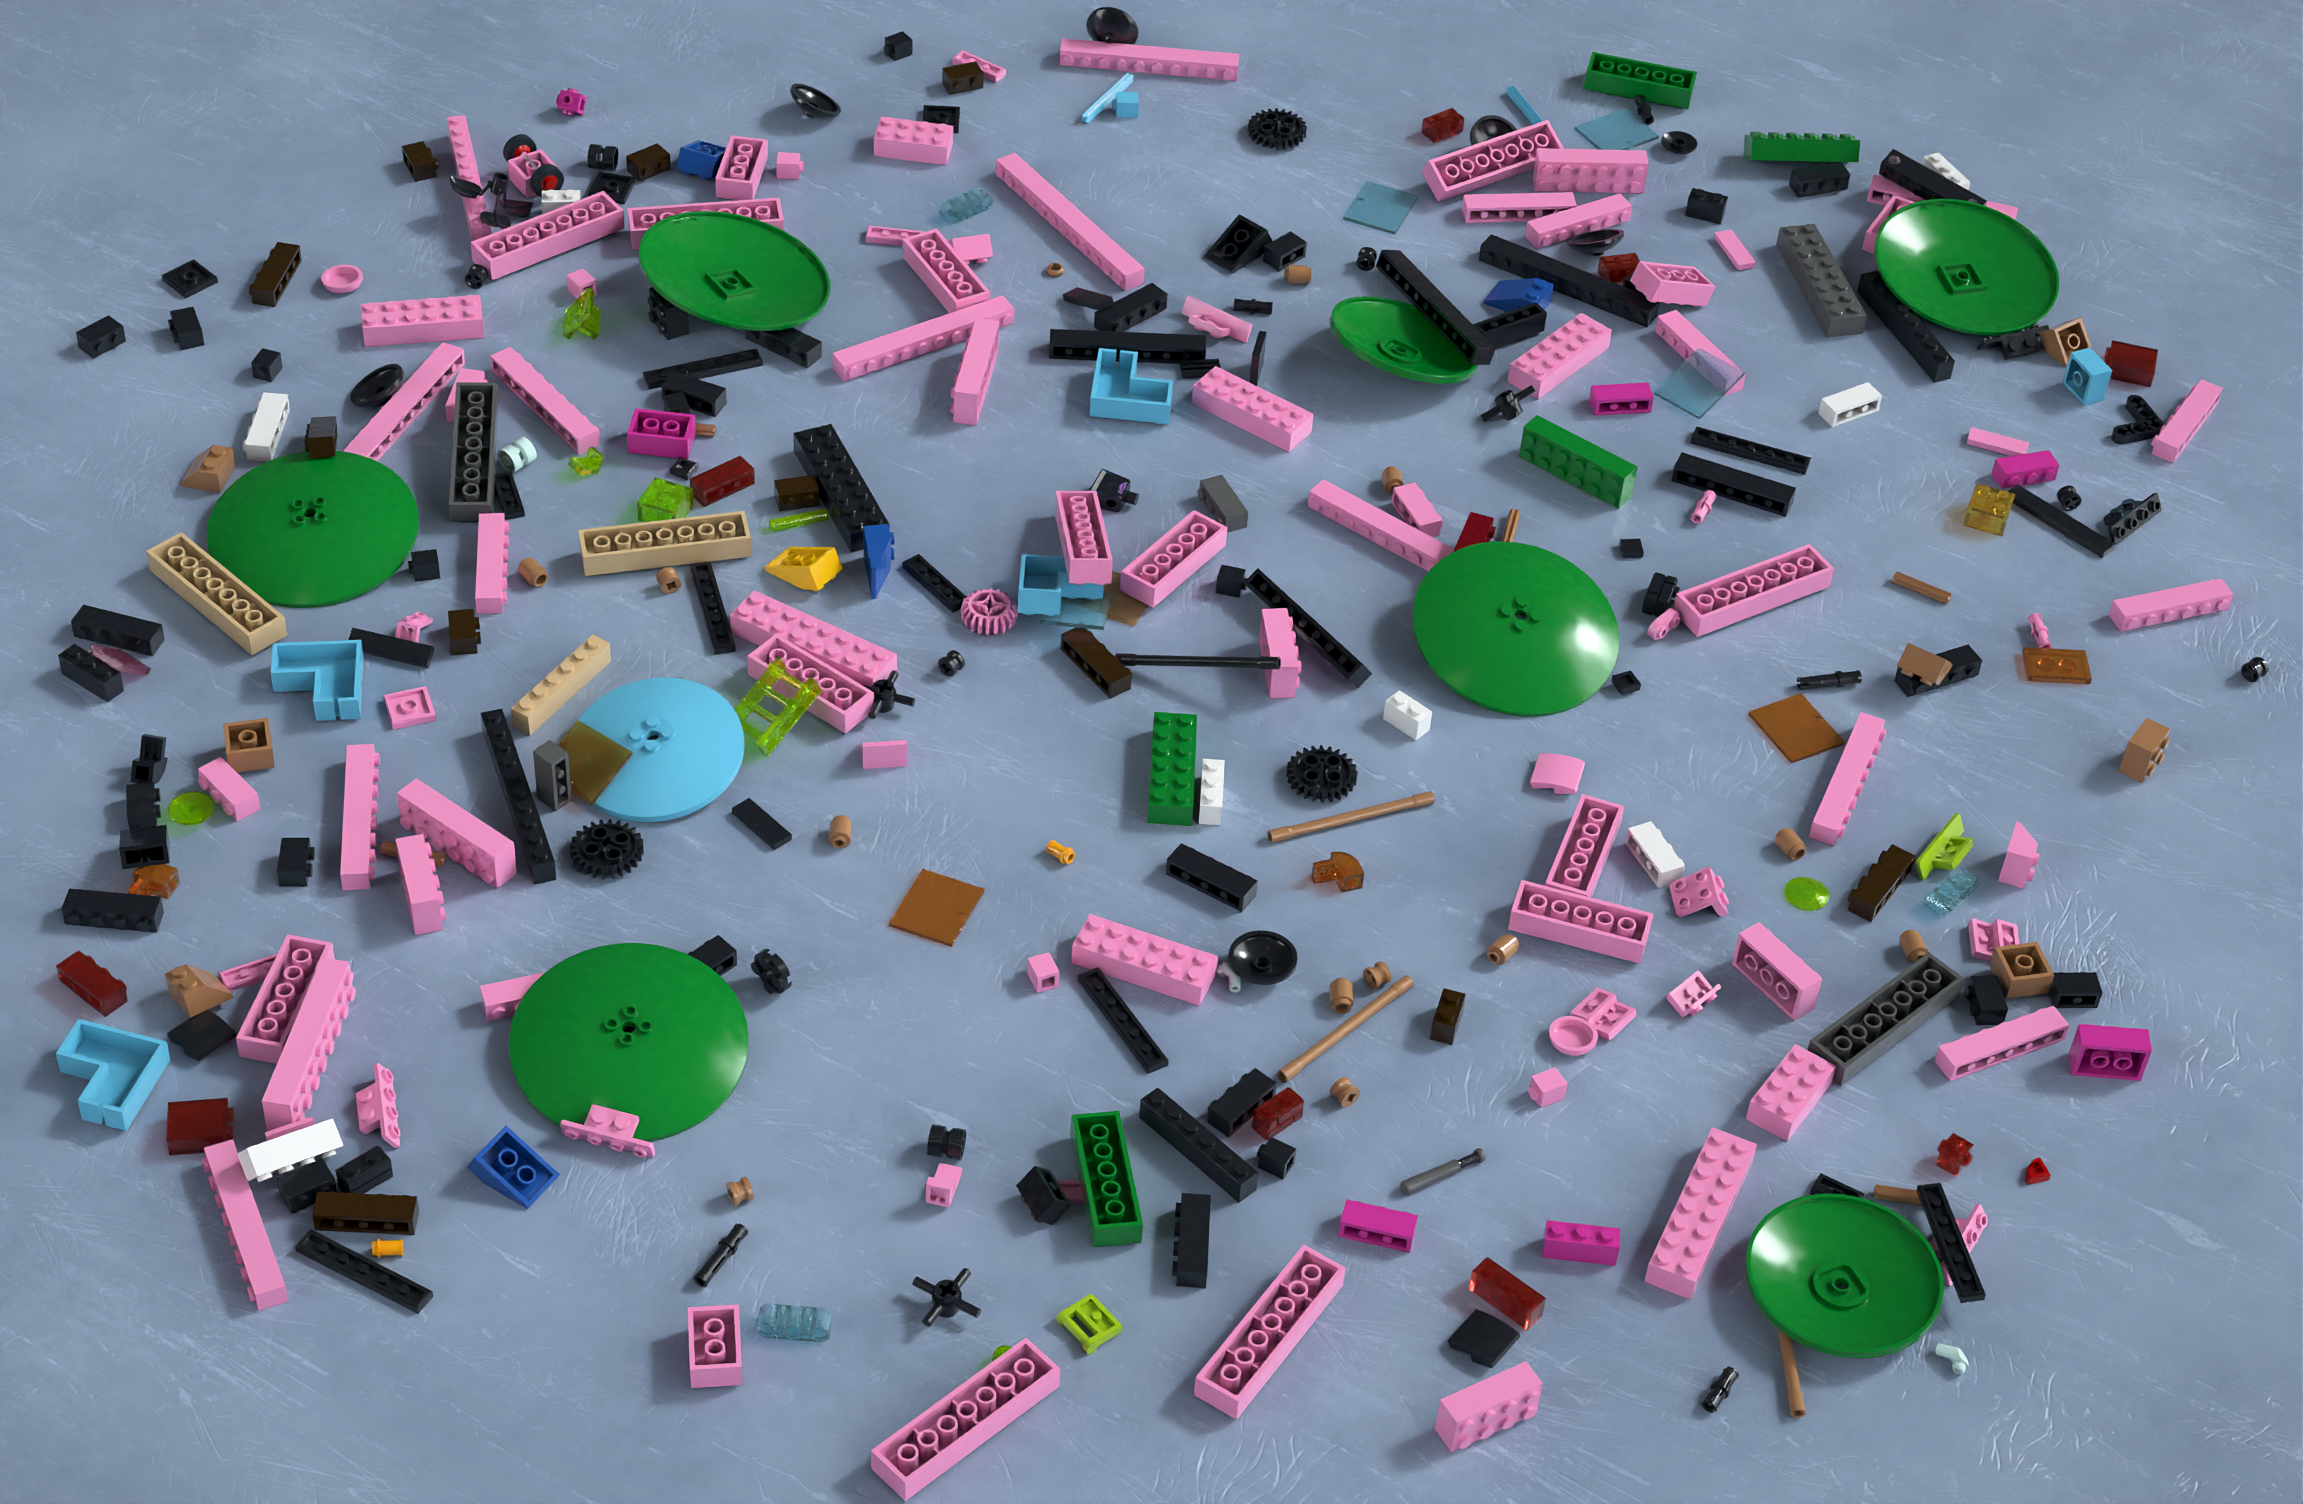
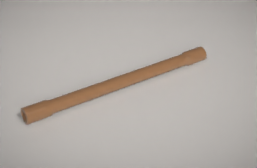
[1267,791,1435,843]
[1277,975,1414,1083]
[1777,1328,1806,1418]

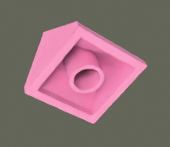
[860,740,907,769]

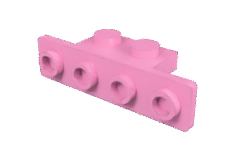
[1182,296,1252,343]
[356,1063,400,1149]
[560,1104,655,1158]
[1930,1204,1987,1286]

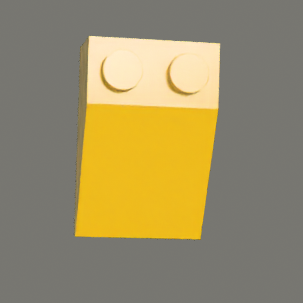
[764,547,843,591]

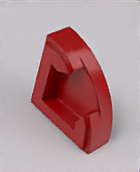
[2025,1157,2051,1185]

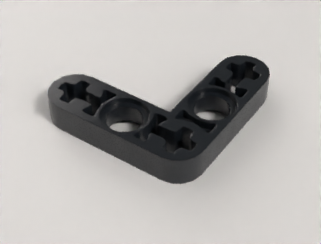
[2111,395,2164,444]

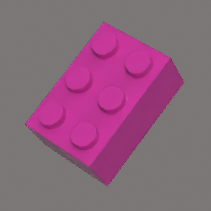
[627,408,696,459]
[2068,1024,2152,1081]

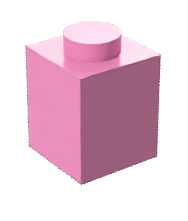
[776,152,804,180]
[567,268,597,302]
[1027,952,1059,993]
[1528,1067,1568,1108]

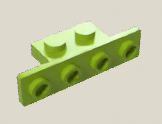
[1915,813,1974,880]

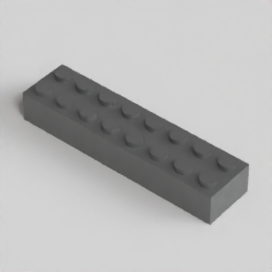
[1776,224,1867,337]
[449,382,499,521]
[1808,952,1964,1086]

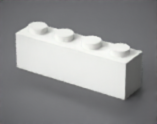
[243,392,290,462]
[237,1118,343,1182]

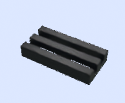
[1180,359,1221,378]
[1810,1173,1865,1198]

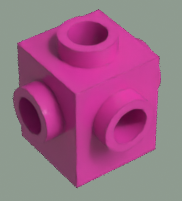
[556,88,587,116]

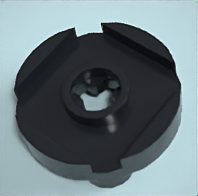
[751,949,792,994]

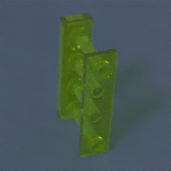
[734,657,822,757]

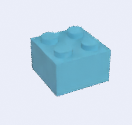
[2062,348,2112,405]

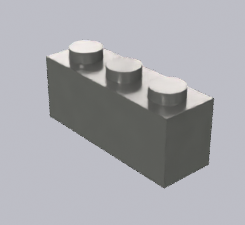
[1197,475,1248,533]
[533,740,572,812]

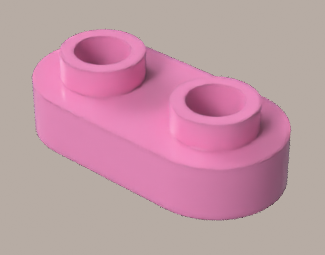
[1647,608,1680,640]

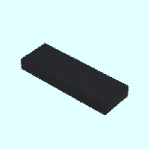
[1063,287,1114,311]
[494,472,525,520]
[732,798,792,850]

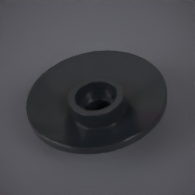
[1661,131,1697,154]

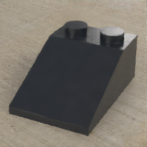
[1204,214,1272,273]

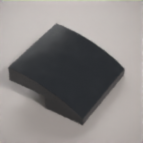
[167,1010,237,1061]
[1448,1309,1520,1368]

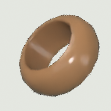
[1046,263,1064,277]

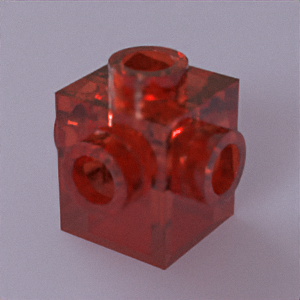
[1936,1133,1974,1177]

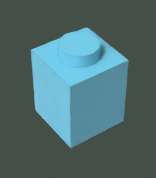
[1112,92,1139,118]

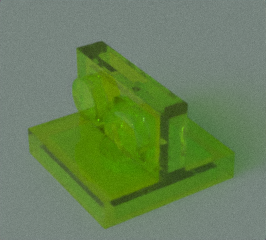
[563,288,601,340]

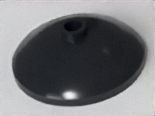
[1086,7,1139,45]
[790,84,841,118]
[1470,115,1517,146]
[1568,229,1624,256]
[350,364,404,407]
[1228,930,1298,985]

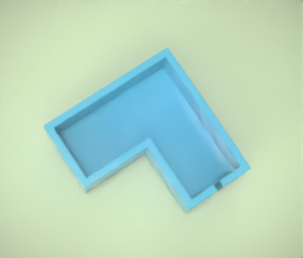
[1090,348,1173,424]
[1018,554,1104,616]
[271,640,364,721]
[56,1019,170,1131]

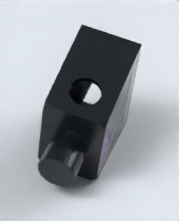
[1089,469,1139,512]

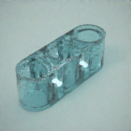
[939,187,993,224]
[1924,866,1980,918]
[757,1304,833,1342]

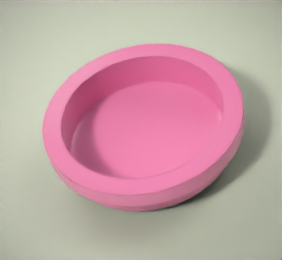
[321,265,363,293]
[1549,1016,1598,1056]

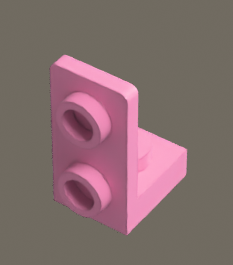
[395,612,433,643]
[926,1163,962,1208]

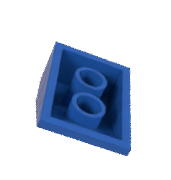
[676,140,726,180]
[1484,278,1554,312]
[863,524,895,599]
[467,1125,560,1209]

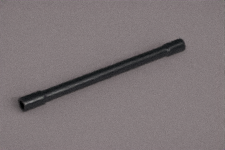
[1115,653,1281,670]

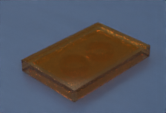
[2022,647,2092,684]

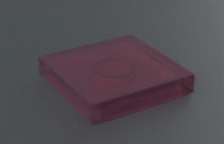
[89,645,151,675]

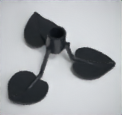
[450,172,533,229]

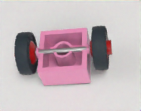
[503,134,564,198]

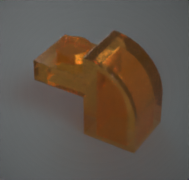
[1311,851,1364,893]
[128,864,180,899]

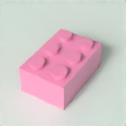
[688,1304,742,1388]

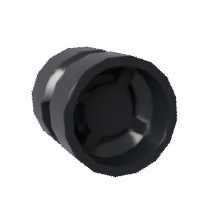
[587,144,619,171]
[927,1124,966,1161]

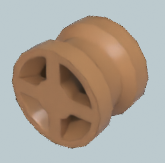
[656,567,681,594]
[1363,961,1391,989]
[1330,1077,1360,1107]
[726,1177,754,1206]

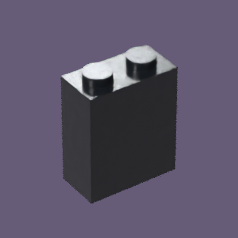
[119,825,170,869]

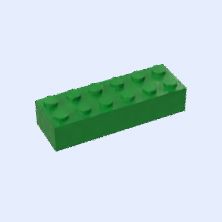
[1584,52,1697,109]
[1743,132,1860,162]
[1519,415,1638,509]
[1147,712,1197,826]
[1070,1111,1143,1247]

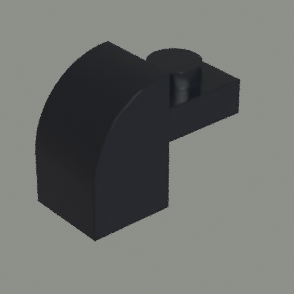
[130,734,168,784]

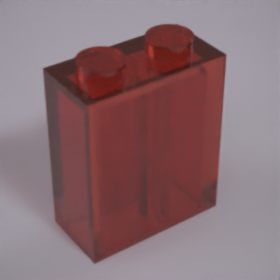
[2104,340,2158,387]
[166,1098,235,1156]

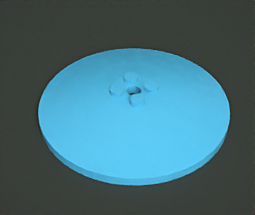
[567,677,745,822]

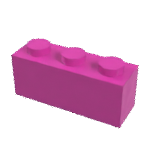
[1589,382,1654,416]
[1991,450,2059,489]
[1338,1199,1418,1253]
[1542,1220,1620,1266]

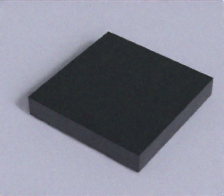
[922,105,960,133]
[588,171,635,204]
[162,259,218,298]
[1249,331,1267,386]

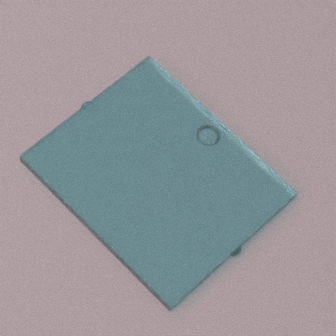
[1574,108,1659,150]
[1343,181,1418,235]
[1654,348,1745,419]
[1040,593,1112,630]

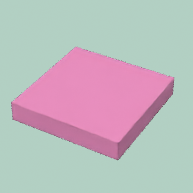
[383,686,436,730]

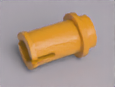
[1046,840,1075,864]
[372,1238,403,1258]

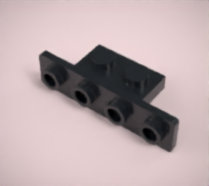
[1977,324,2050,360]
[2103,493,2162,545]

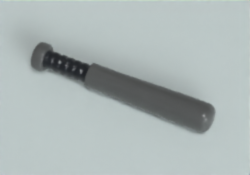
[1400,1148,1486,1195]

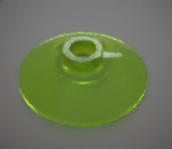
[168,791,215,826]
[1784,877,1829,911]

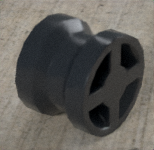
[1356,247,1377,271]
[465,264,488,289]
[2056,485,2082,511]
[938,650,965,677]
[2241,657,2269,682]

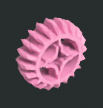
[961,588,1018,636]

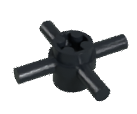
[1480,385,1535,422]
[861,670,915,719]
[912,1268,981,1327]

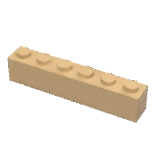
[511,634,611,736]

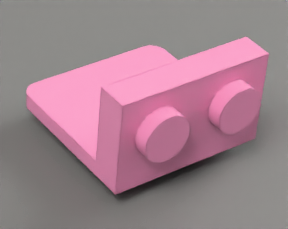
[1669,867,1729,918]

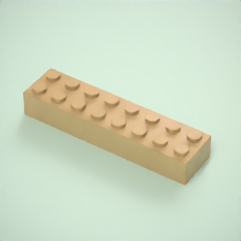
[578,511,752,576]
[146,532,287,655]

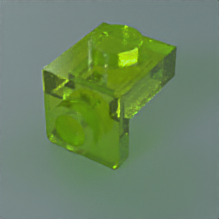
[568,447,604,476]

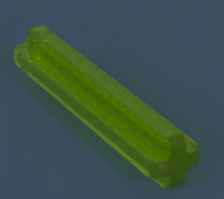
[769,508,829,531]

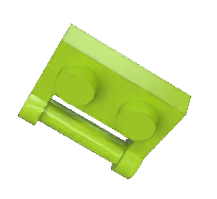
[1056,1293,1122,1354]

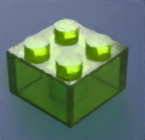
[637,477,693,522]

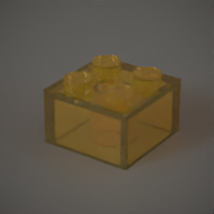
[1963,483,2016,536]

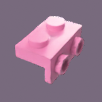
[1665,970,1721,1018]

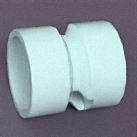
[497,437,537,473]

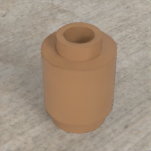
[1284,265,1312,285]
[1381,466,1404,495]
[518,557,548,587]
[828,815,852,848]
[1775,828,1807,861]
[1899,929,1929,963]
[1486,934,1519,965]
[1329,978,1353,1014]

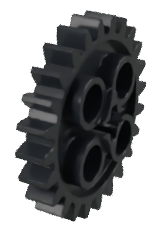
[1248,108,1307,150]
[1286,745,1358,803]
[570,819,644,879]

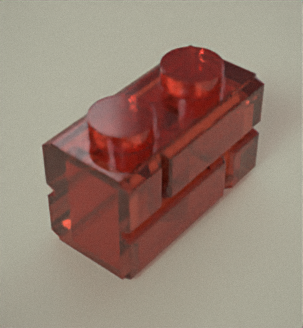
[1421,108,1465,143]
[1598,253,1640,283]
[1251,1087,1304,1141]

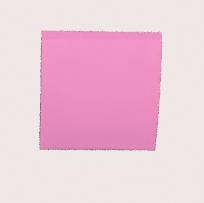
[1530,753,1585,794]
[1968,918,2019,961]
[1570,987,1636,1041]

